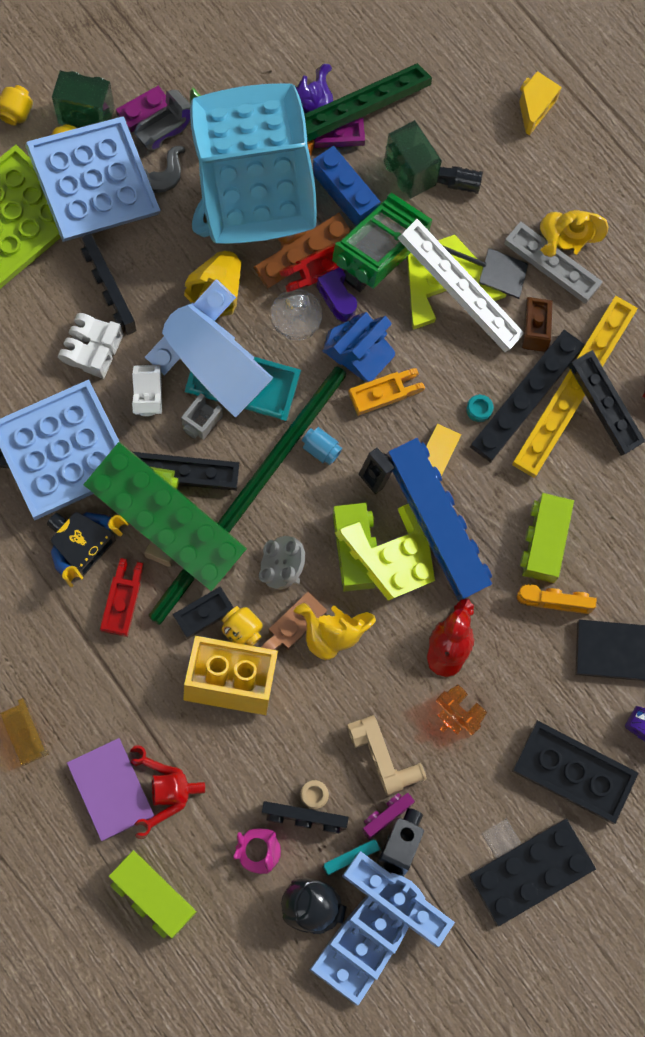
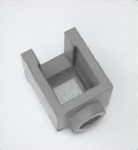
[181,393,223,440]

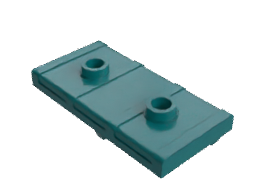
[185,357,301,421]

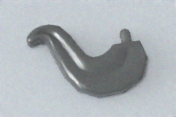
[144,146,185,193]

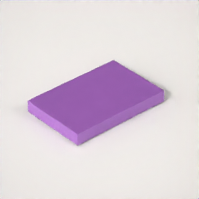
[67,738,154,842]

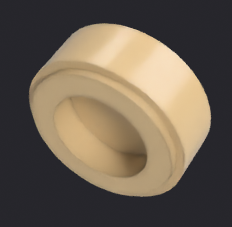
[300,780,329,810]

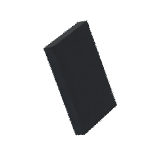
[575,619,645,681]

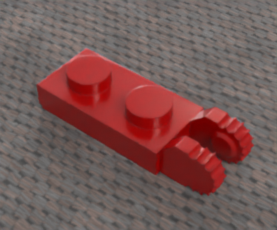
[279,243,344,292]
[100,558,144,638]

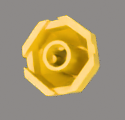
[184,250,241,317]

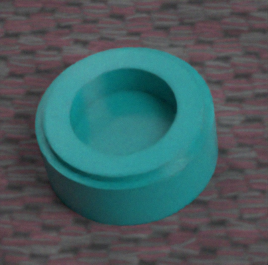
[466,394,494,422]

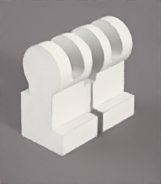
[58,313,124,379]

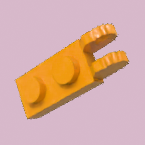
[348,368,425,416]
[516,584,597,614]

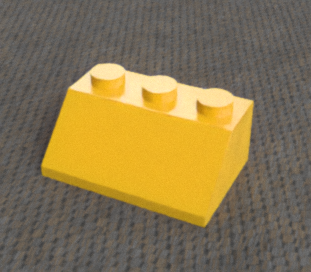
[183,636,278,715]

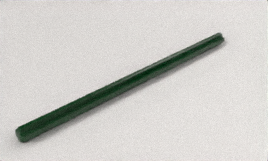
[149,366,346,625]

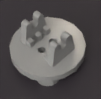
[259,536,305,590]

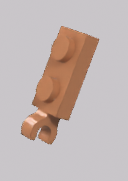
[261,592,327,650]

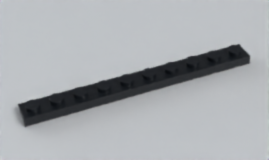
[0,449,240,491]

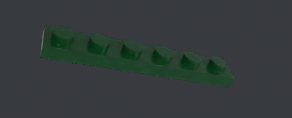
[304,63,432,142]

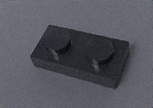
[358,447,395,494]
[173,586,234,639]

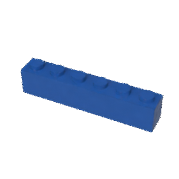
[387,438,492,601]

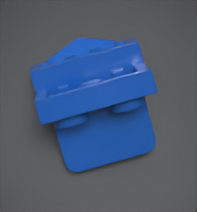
[322,312,395,382]

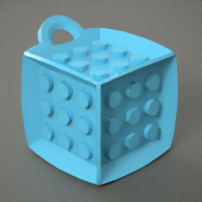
[190,83,317,244]

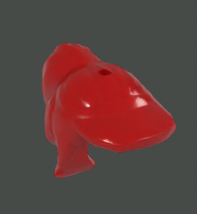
[427,598,475,677]

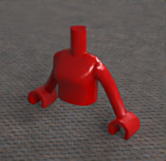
[130,745,205,839]

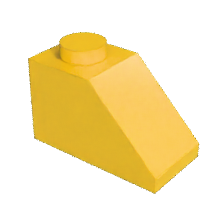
[519,71,562,135]

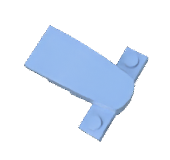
[145,279,273,418]
[309,851,455,1006]

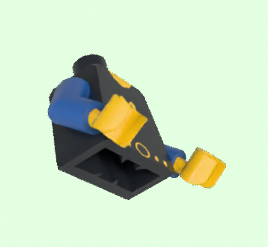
[47,512,129,588]

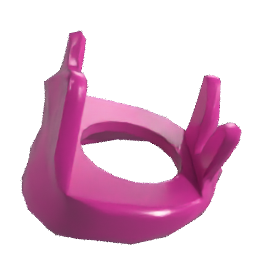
[234,828,281,874]

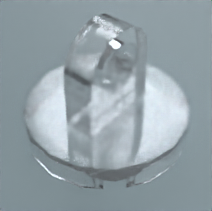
[271,289,322,340]

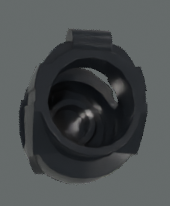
[281,878,347,934]

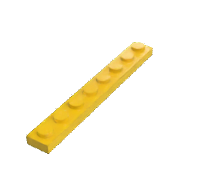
[512,295,638,478]

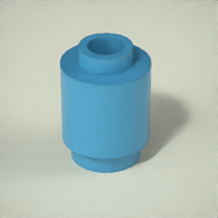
[302,427,343,465]

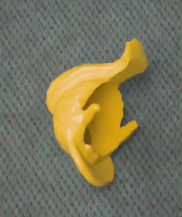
[540,210,609,257]
[293,603,376,660]

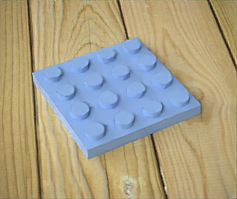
[25,116,160,242]
[0,380,119,521]

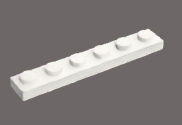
[398,219,524,352]

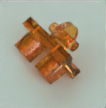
[436,684,487,735]

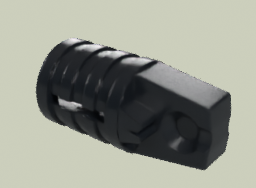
[436,166,483,194]

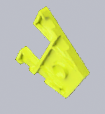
[407,235,507,330]
[335,504,435,601]

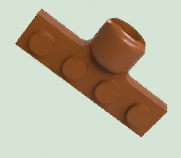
[253,212,351,289]

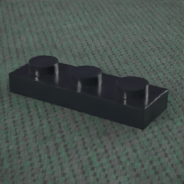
[262,801,349,834]

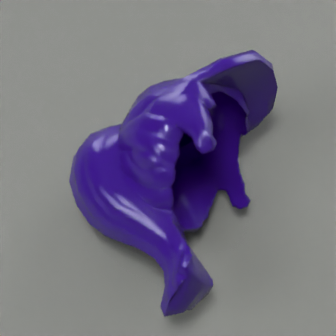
[296,64,333,114]

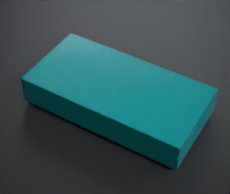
[323,840,380,876]

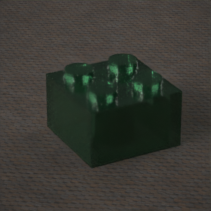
[52,70,115,128]
[384,120,442,199]

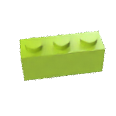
[520,493,574,583]
[333,503,377,592]
[109,850,197,938]

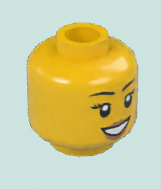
[221,606,263,646]

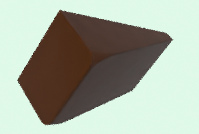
[522,297,553,352]

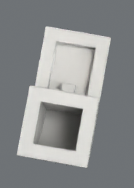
[132,365,162,416]

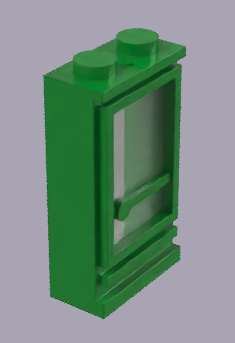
[332,192,432,289]

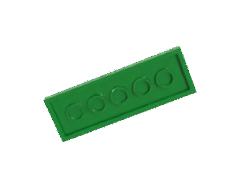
[83,442,247,591]

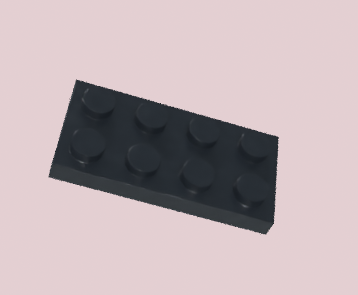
[512,720,639,824]
[468,818,596,927]

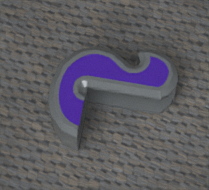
[134,89,191,150]

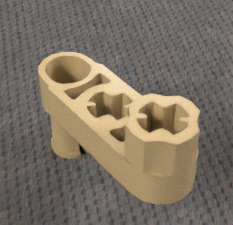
[347,715,427,796]

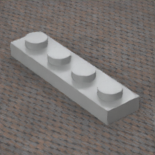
[504,222,602,304]

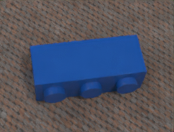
[313,146,381,226]

